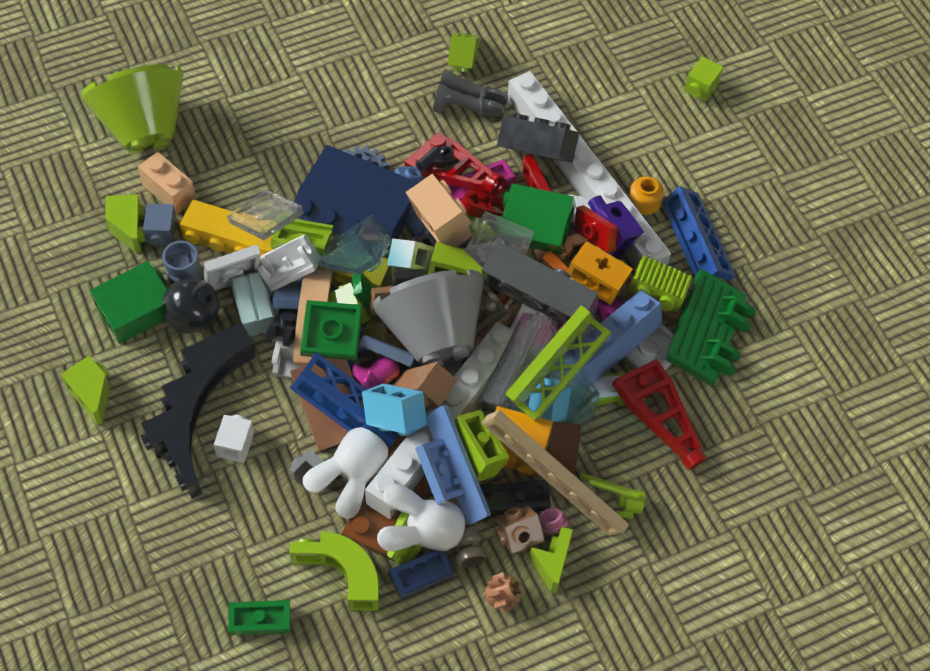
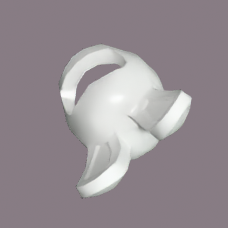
[303,427,389,519]
[377,484,465,551]

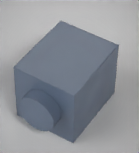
[143,204,177,247]

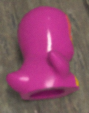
[352,356,400,390]

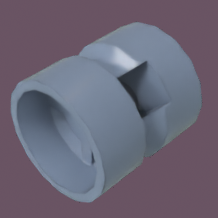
[162,241,202,285]

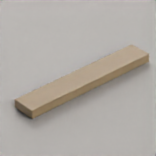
[482,410,629,536]

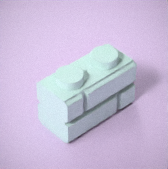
[231,272,279,337]

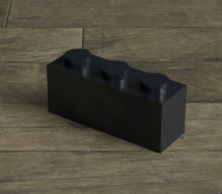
[497,113,580,163]

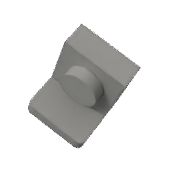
[290,449,337,488]

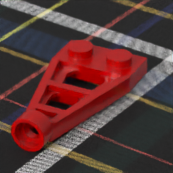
[404,133,505,195]
[611,359,707,471]

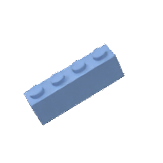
[564,290,663,390]

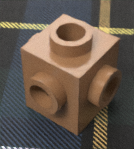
[495,506,545,553]

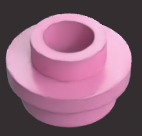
[539,508,568,535]

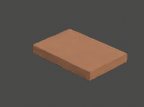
[290,358,364,451]

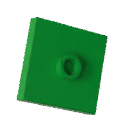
[300,300,363,361]

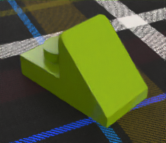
[529,527,573,594]

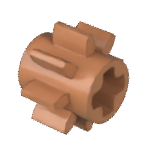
[485,572,523,612]

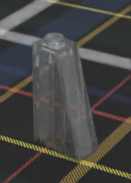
[479,312,559,414]

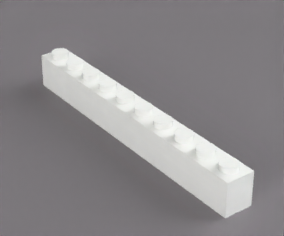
[508,71,671,269]

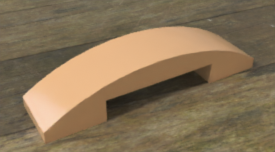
[293,268,333,365]

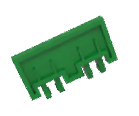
[665,269,756,386]

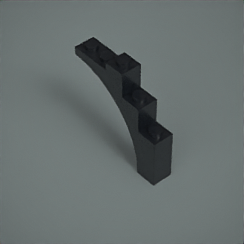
[140,322,256,499]

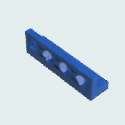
[662,186,736,281]
[290,352,399,448]

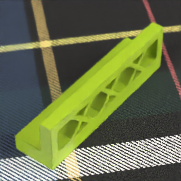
[505,305,611,422]

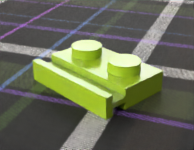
[271,217,333,257]

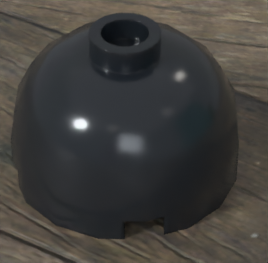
[163,277,220,334]

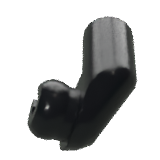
[416,146,454,173]

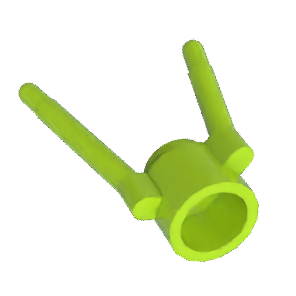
[580,473,645,519]

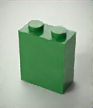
[496,183,576,255]
[89,261,168,344]

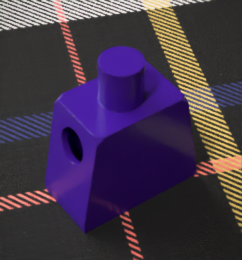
[588,195,644,259]

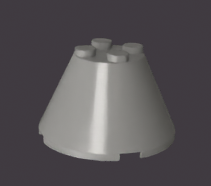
[373,269,484,366]

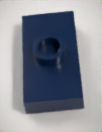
[388,550,455,600]

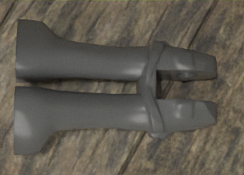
[433,70,508,118]

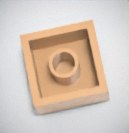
[406,174,473,247]

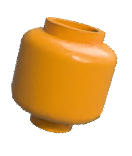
[629,176,664,215]

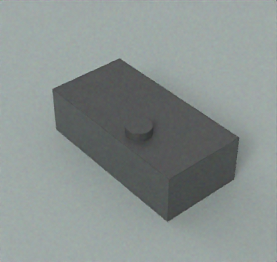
[481,241,598,335]

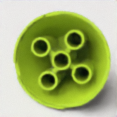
[81,64,184,155]

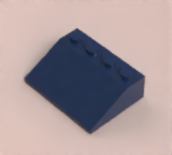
[289,145,419,256]

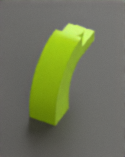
[289,531,379,611]

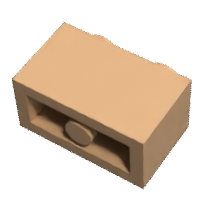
[138,151,196,215]

